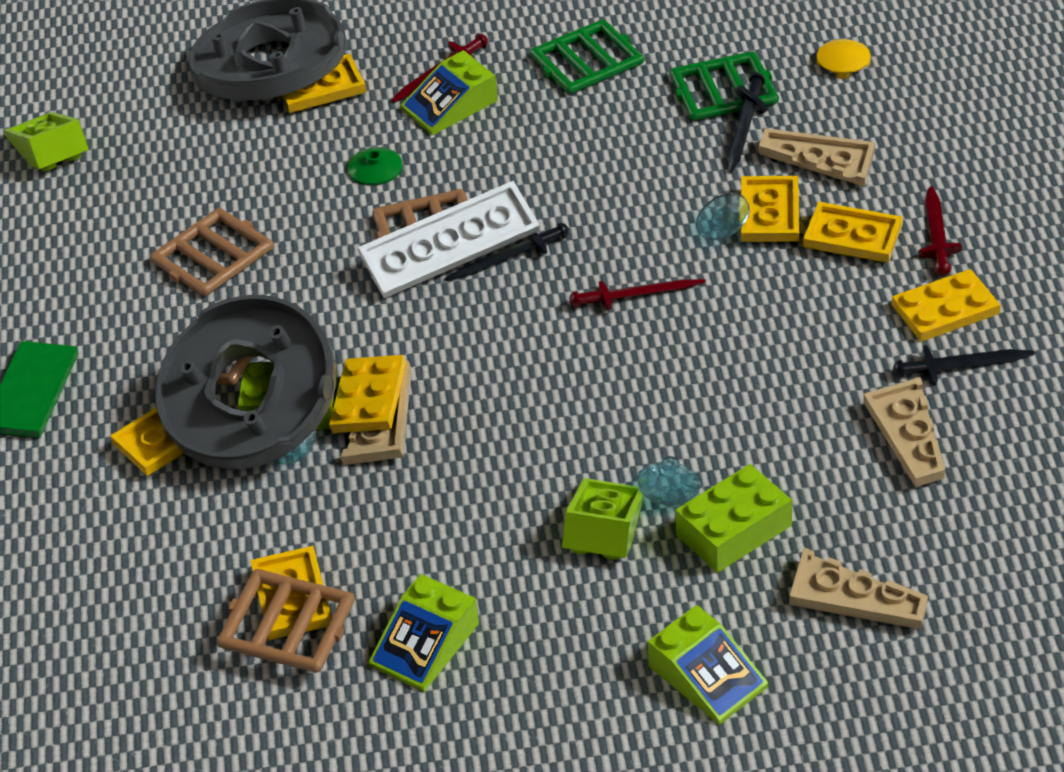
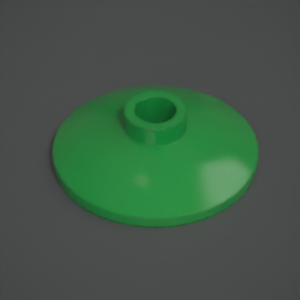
[347,147,403,186]

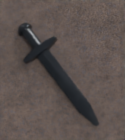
[728,73,768,173]
[445,223,569,281]
[893,345,1035,386]

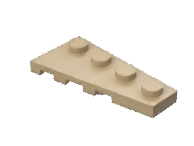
[759,128,875,187]
[340,361,412,465]
[863,377,945,487]
[789,548,928,629]

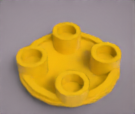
[816,39,871,79]

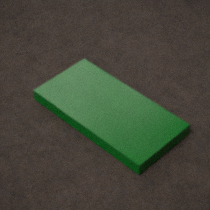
[0,341,79,438]

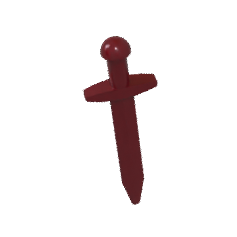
[391,34,488,103]
[918,186,963,277]
[569,279,706,310]

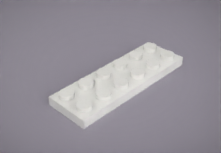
[358,181,540,298]

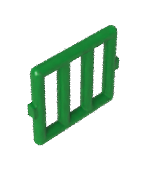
[530,19,644,94]
[669,51,779,121]

